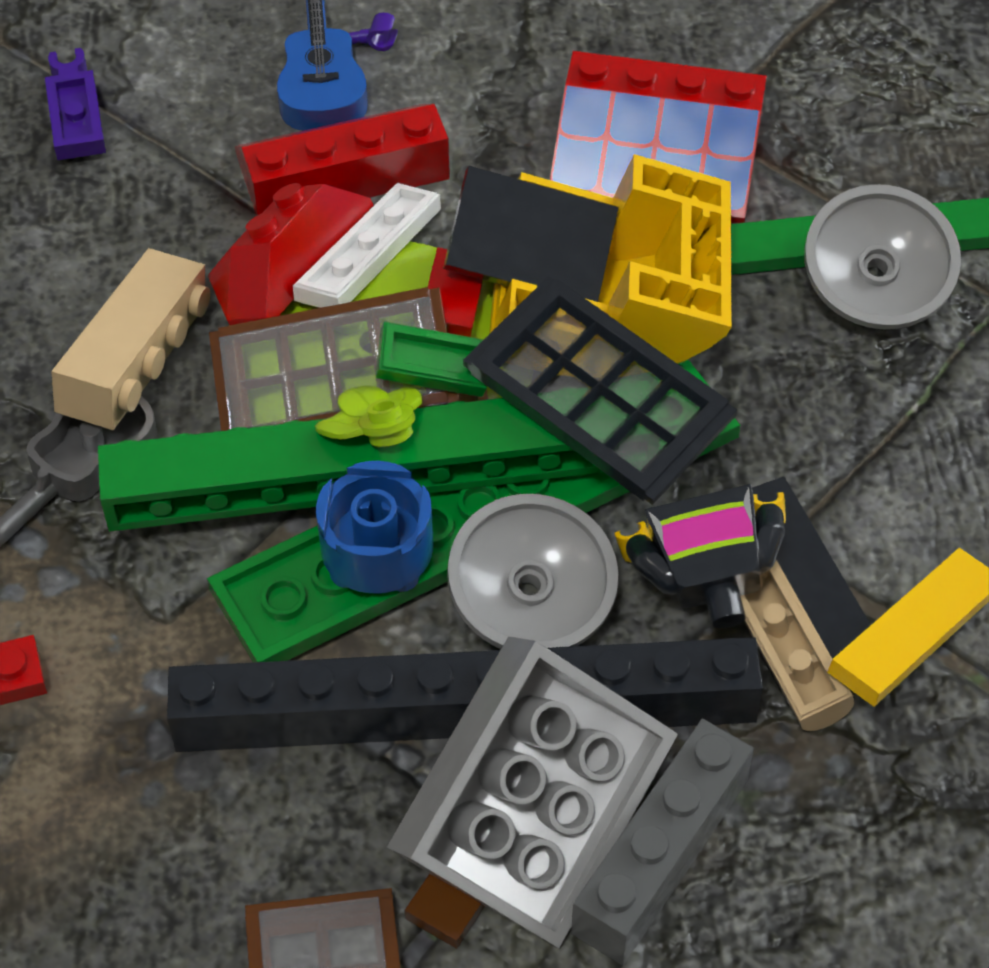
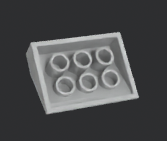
[387,636,678,948]

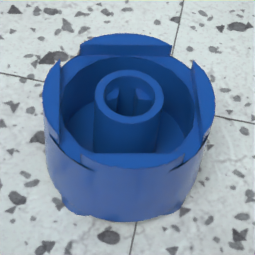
[316,461,433,593]

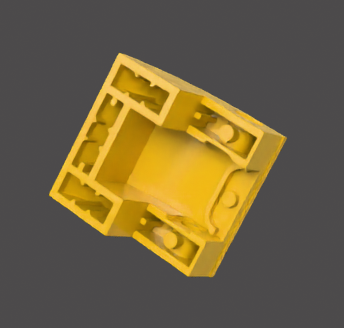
[489,154,732,379]

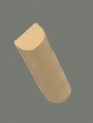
[741,560,854,731]

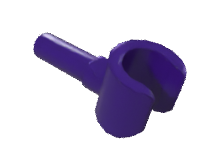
[349,12,398,51]

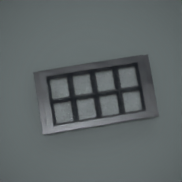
[463,276,738,505]

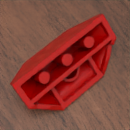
[207,183,374,325]

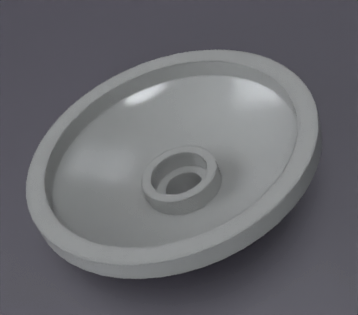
[804,184,961,329]
[447,494,618,649]

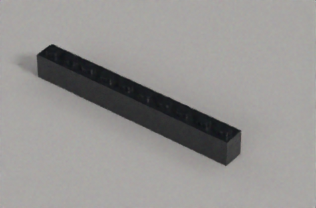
[167,637,763,752]

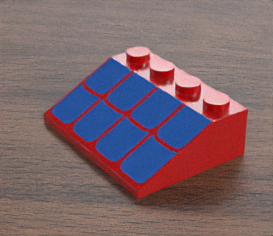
[550,51,767,224]

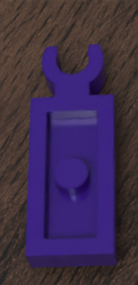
[45,48,106,160]

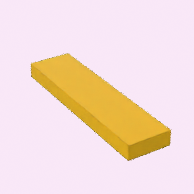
[827,547,989,707]

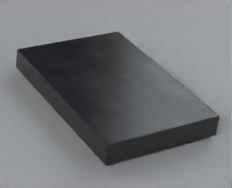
[443,166,619,302]

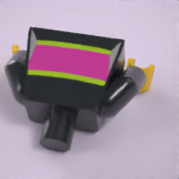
[614,484,786,628]

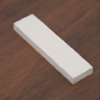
[293,183,441,308]

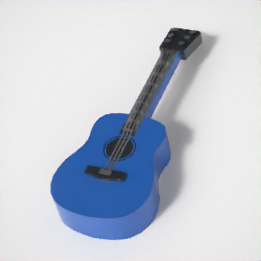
[277,0,368,131]

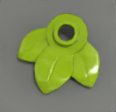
[315,385,423,447]

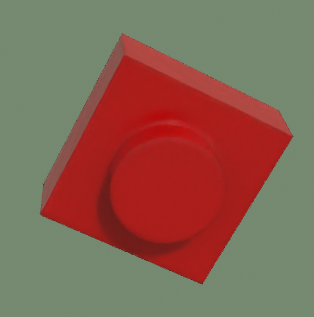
[0,635,47,705]

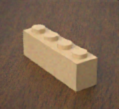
[51,248,210,430]

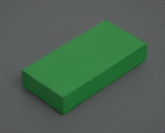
[375,321,487,397]

